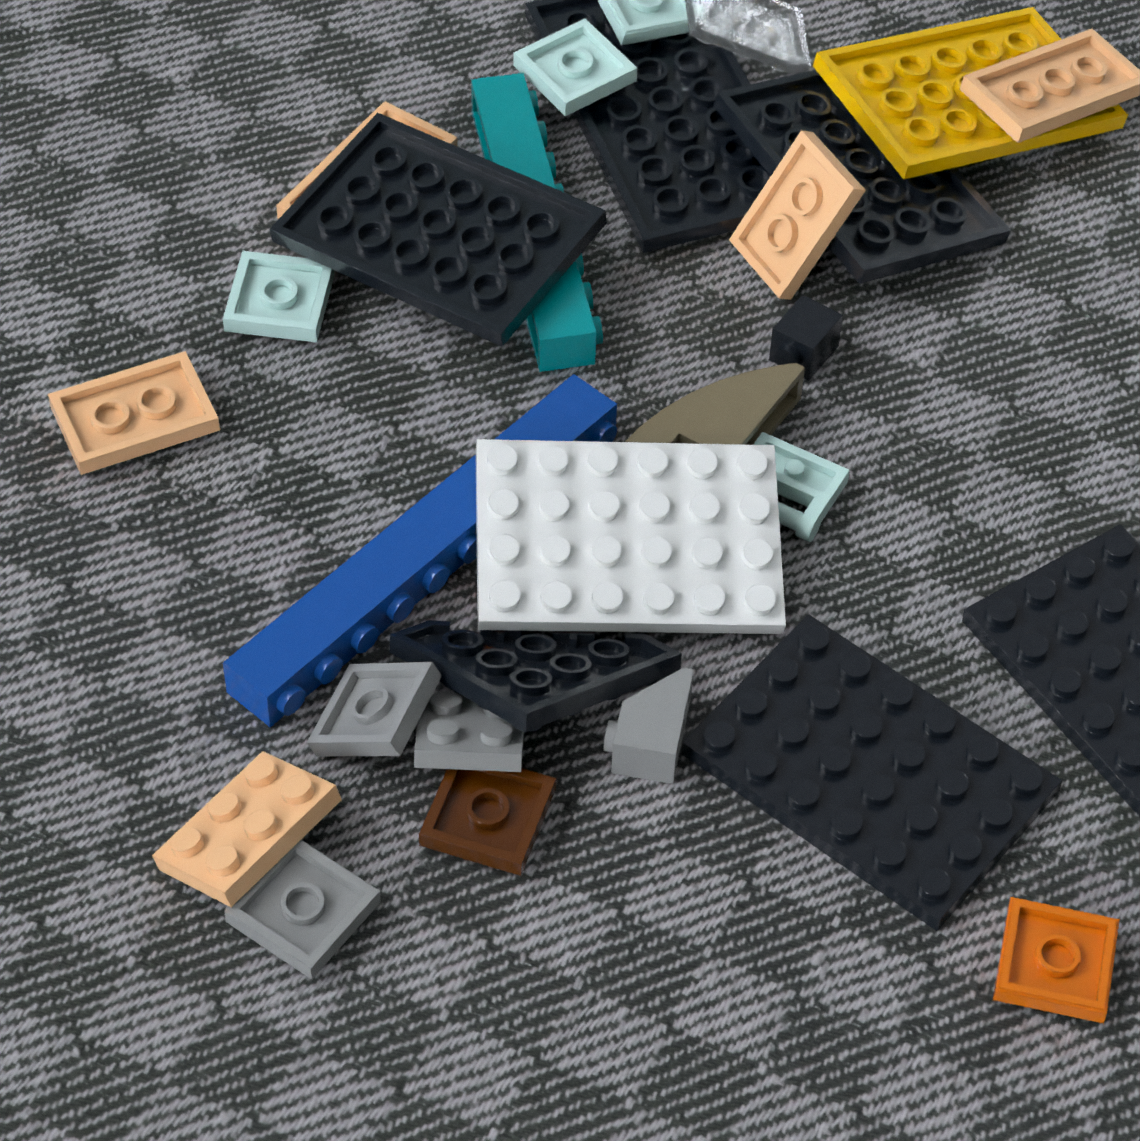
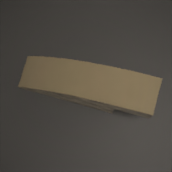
[625,363,805,445]

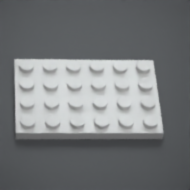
[475,439,786,634]

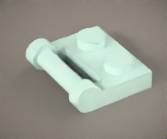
[753,432,850,542]

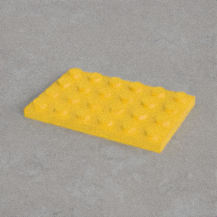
[813,7,1128,179]

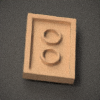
[729,130,866,300]
[48,351,220,475]
[152,751,342,907]

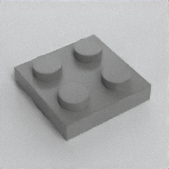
[307,662,442,757]
[414,691,524,772]
[224,840,381,980]

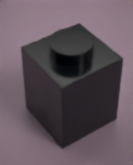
[769,295,843,381]

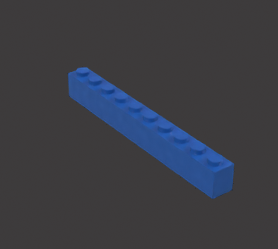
[223,374,617,727]

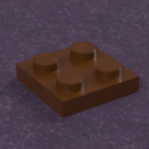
[419,768,556,876]

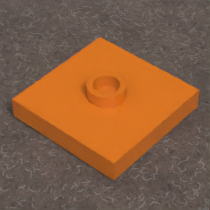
[993,897,1120,1024]

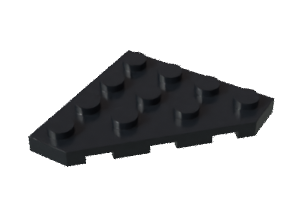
[390,620,682,732]

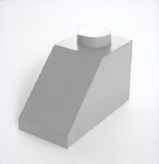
[603,668,694,784]

